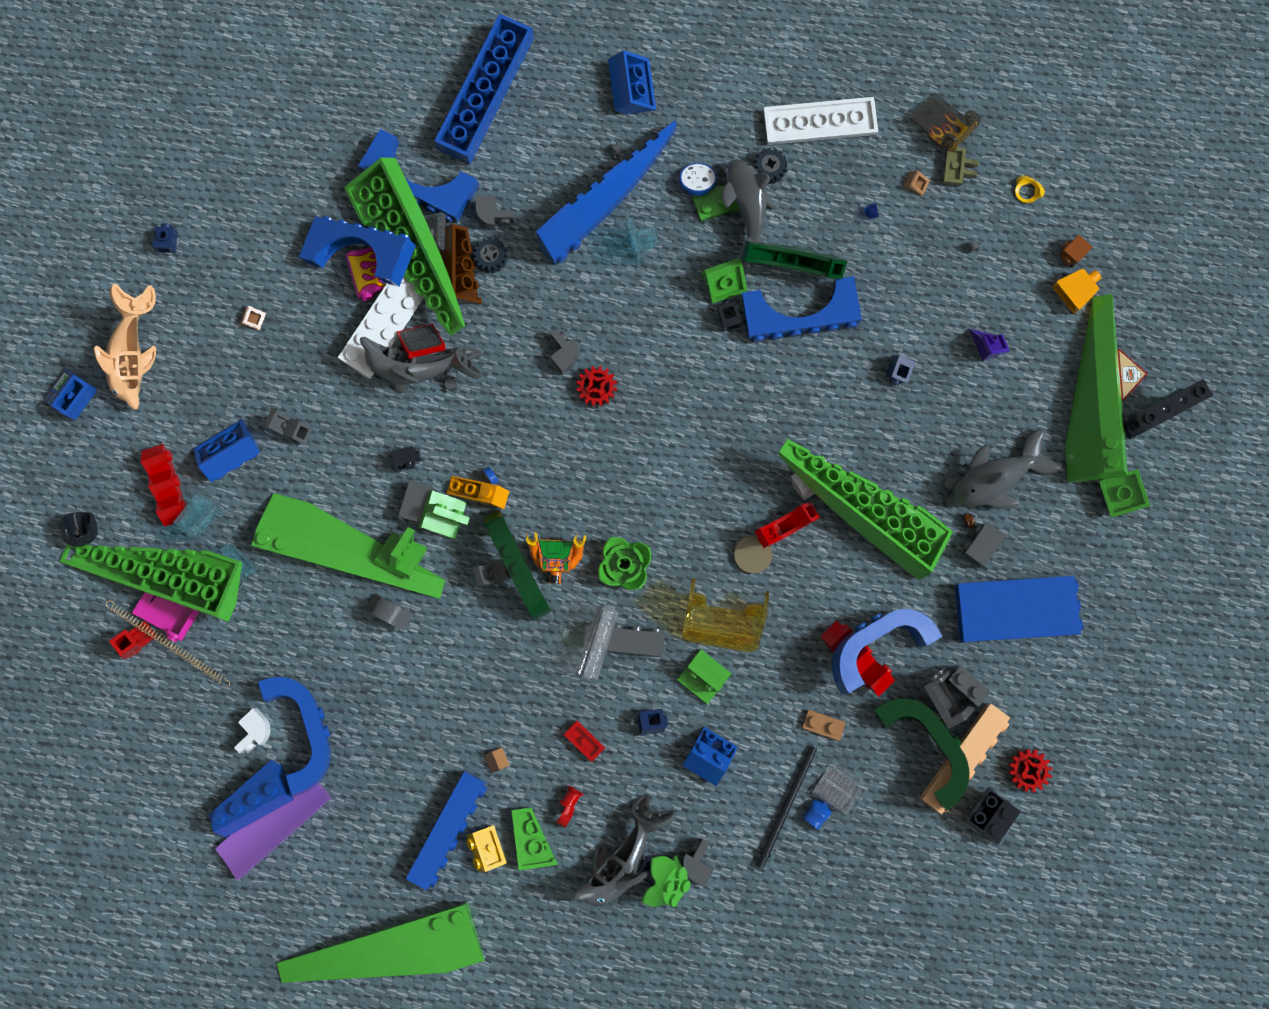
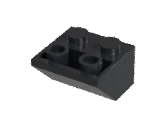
[965,787,1021,844]

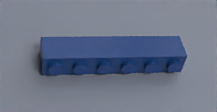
[406,771,487,891]

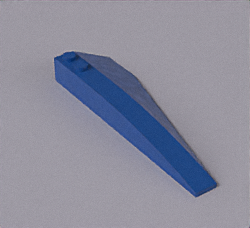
[536,121,677,265]

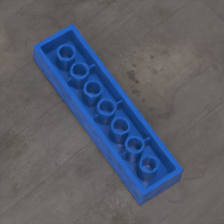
[434,13,534,164]

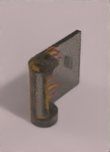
[909,93,981,152]

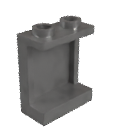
[924,669,974,729]

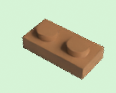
[802,710,846,741]

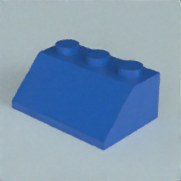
[608,50,656,114]
[193,419,261,482]

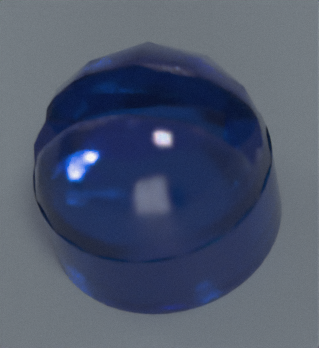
[865,203,879,219]

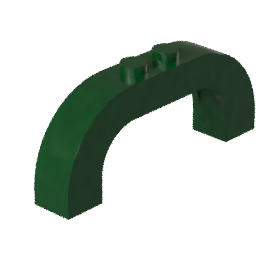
[482,509,552,620]
[874,699,969,811]

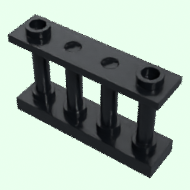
[1124,379,1213,439]

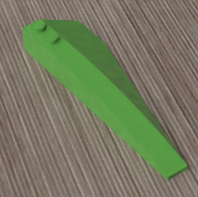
[344,157,465,336]
[1065,294,1128,483]
[777,439,953,580]
[251,493,445,599]
[59,544,242,622]
[277,902,484,983]

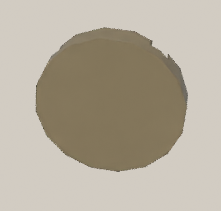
[734,535,773,574]

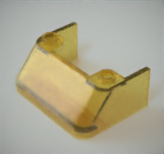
[682,578,769,652]

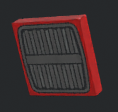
[397,323,445,359]

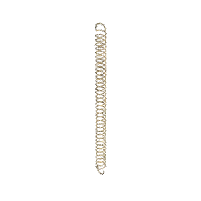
[106,601,230,686]

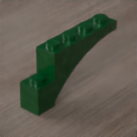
[741,241,847,279]

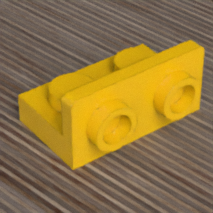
[466,825,506,873]

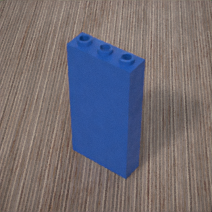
[954,576,1083,643]

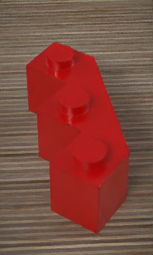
[140,444,189,527]
[820,621,895,697]

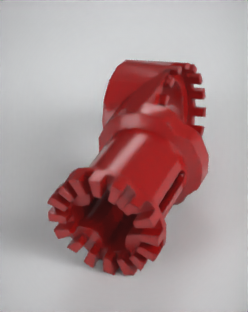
[556,785,584,828]

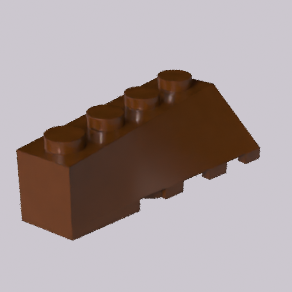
[439,224,482,305]

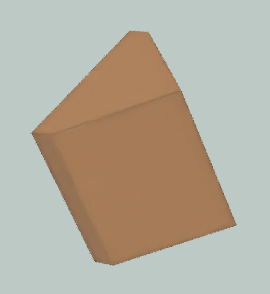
[484,748,510,773]

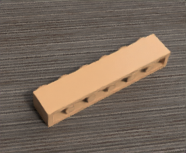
[919,703,1010,814]

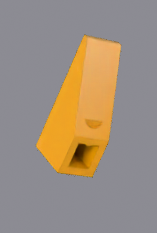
[446,476,510,509]

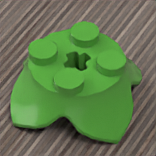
[598,537,651,590]
[641,855,690,907]

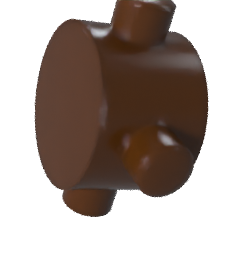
[962,513,975,528]

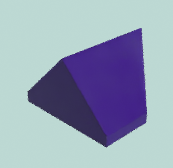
[969,329,1010,361]

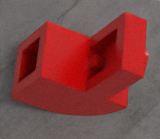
[109,621,157,659]

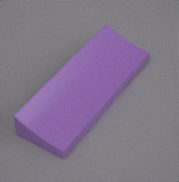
[215,783,332,880]

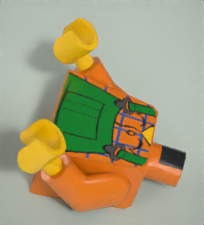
[526,532,586,584]

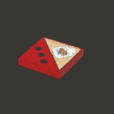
[1117,349,1148,401]

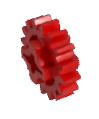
[577,366,617,407]
[1008,749,1053,792]

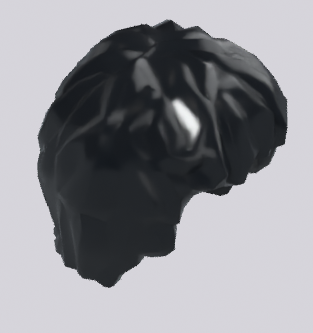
[60,512,98,547]

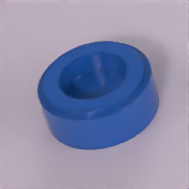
[482,467,498,485]

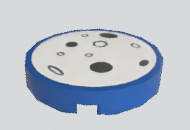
[679,163,717,196]

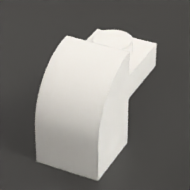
[234,708,270,753]

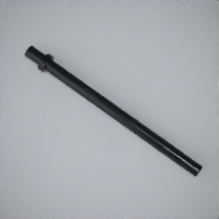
[756,746,817,869]

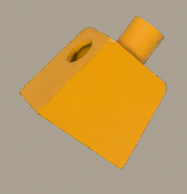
[1052,269,1101,314]

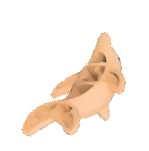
[93,284,156,410]

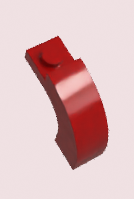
[754,501,820,548]

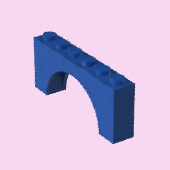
[358,129,479,223]
[299,216,416,287]
[741,276,862,343]

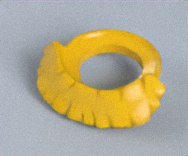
[1015,175,1045,203]

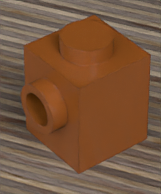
[1059,235,1093,268]

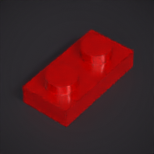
[564,720,605,762]

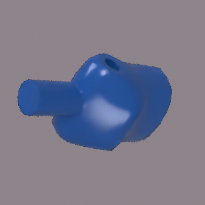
[801,800,831,830]

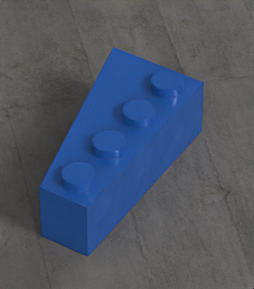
[208,760,294,837]

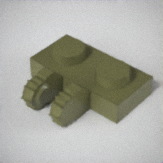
[943,146,979,186]

